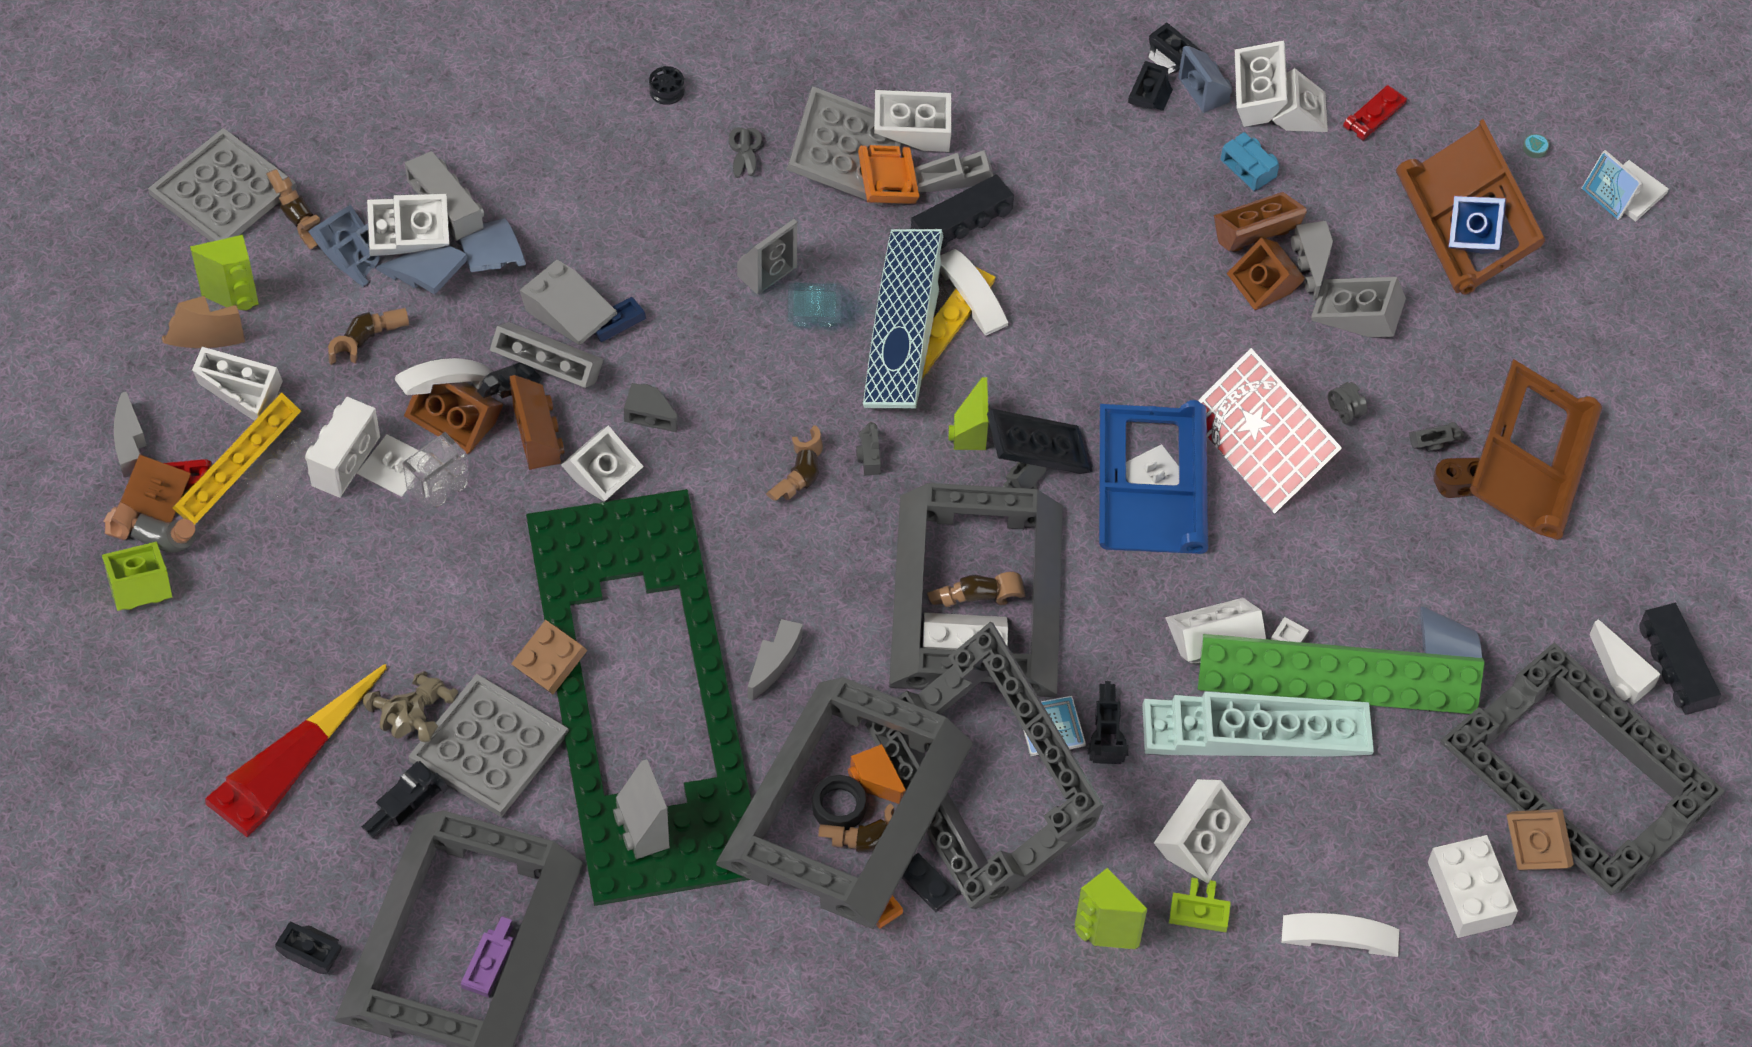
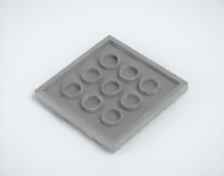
[786,86,901,206]
[148,128,296,242]
[408,674,569,818]

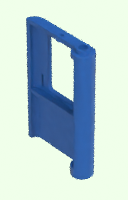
[1099,400,1208,554]

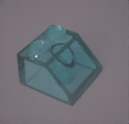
[788,282,841,327]

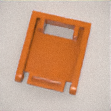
[858,145,919,204]

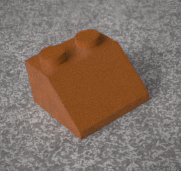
[1227,237,1305,310]

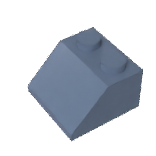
[1178,46,1232,113]

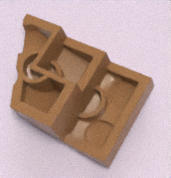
[162,296,245,348]

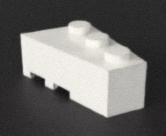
[192,347,283,421]

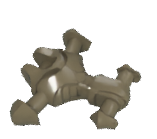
[363,671,458,742]

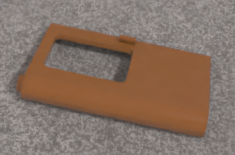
[1396,119,1545,295]
[1470,359,1602,540]

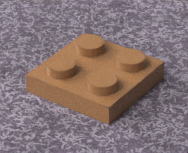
[511,620,587,695]
[1507,809,1574,870]

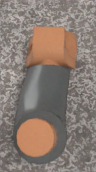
[103,502,196,553]

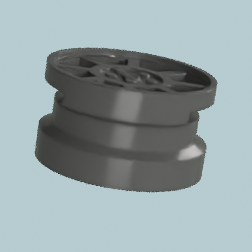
[1328,382,1367,424]

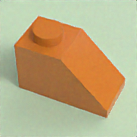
[848,744,906,804]

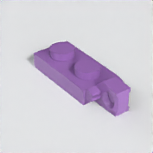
[461,916,514,998]

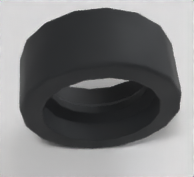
[812,775,867,830]

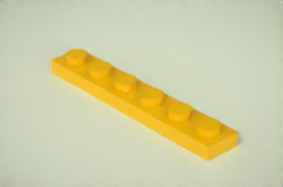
[922,267,995,379]
[172,393,301,525]

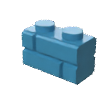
[1220,132,1279,192]

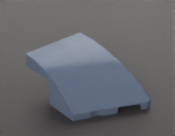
[308,204,379,287]
[458,218,526,272]
[376,246,467,295]
[1420,606,1482,658]

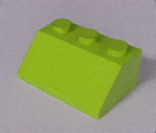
[190,235,259,311]
[1075,868,1147,949]

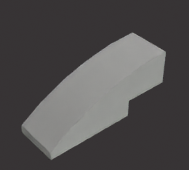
[914,150,994,192]
[114,392,147,477]
[748,619,803,700]

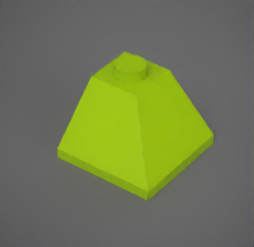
[948,377,989,450]

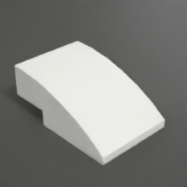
[367,194,449,256]

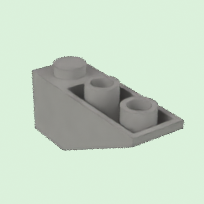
[1291,221,1333,300]

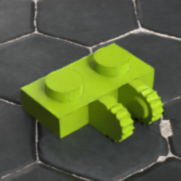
[1169,877,1231,932]

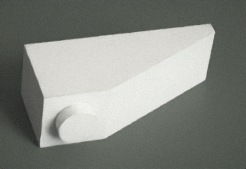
[1590,619,1660,705]

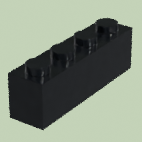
[911,174,1014,249]
[1639,602,1721,715]

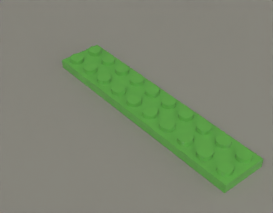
[1197,634,1484,714]

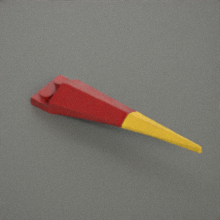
[205,664,386,837]

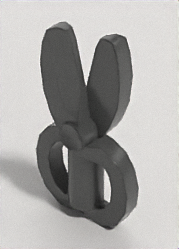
[729,127,762,178]

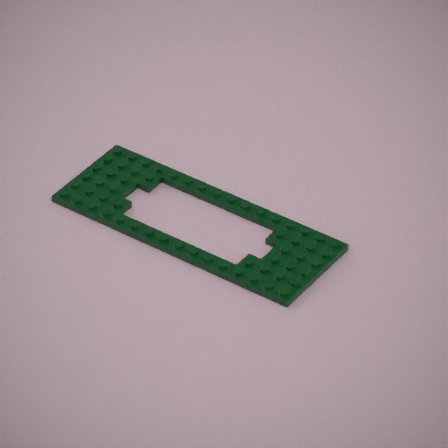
[526,489,751,906]

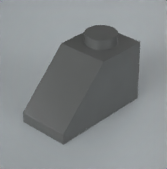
[624,383,678,432]

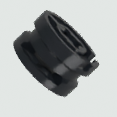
[649,66,685,105]

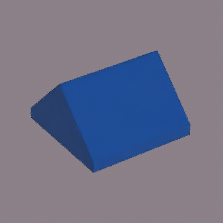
[1449,196,1506,254]

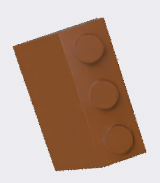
[1214,192,1307,251]
[510,375,565,470]
[404,382,504,454]

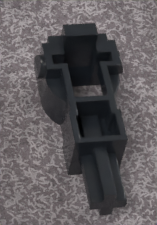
[1087,681,1129,764]
[361,761,449,839]

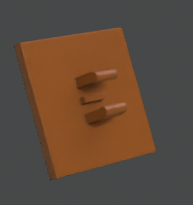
[120,454,191,522]

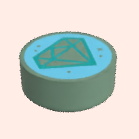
[1523,134,1549,158]

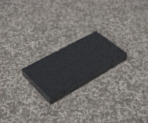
[987,409,1090,474]

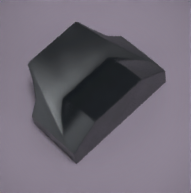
[1148,22,1202,74]
[1128,61,1173,111]
[275,921,342,974]

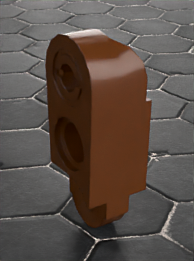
[1433,458,1480,498]

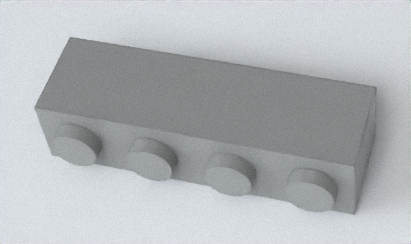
[405,151,484,240]
[490,322,604,388]

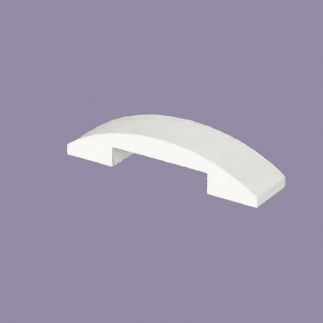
[940,249,1008,336]
[395,358,493,395]
[1281,913,1399,957]

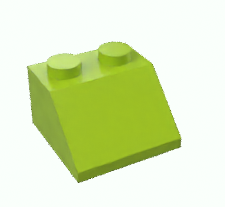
[102,541,172,611]

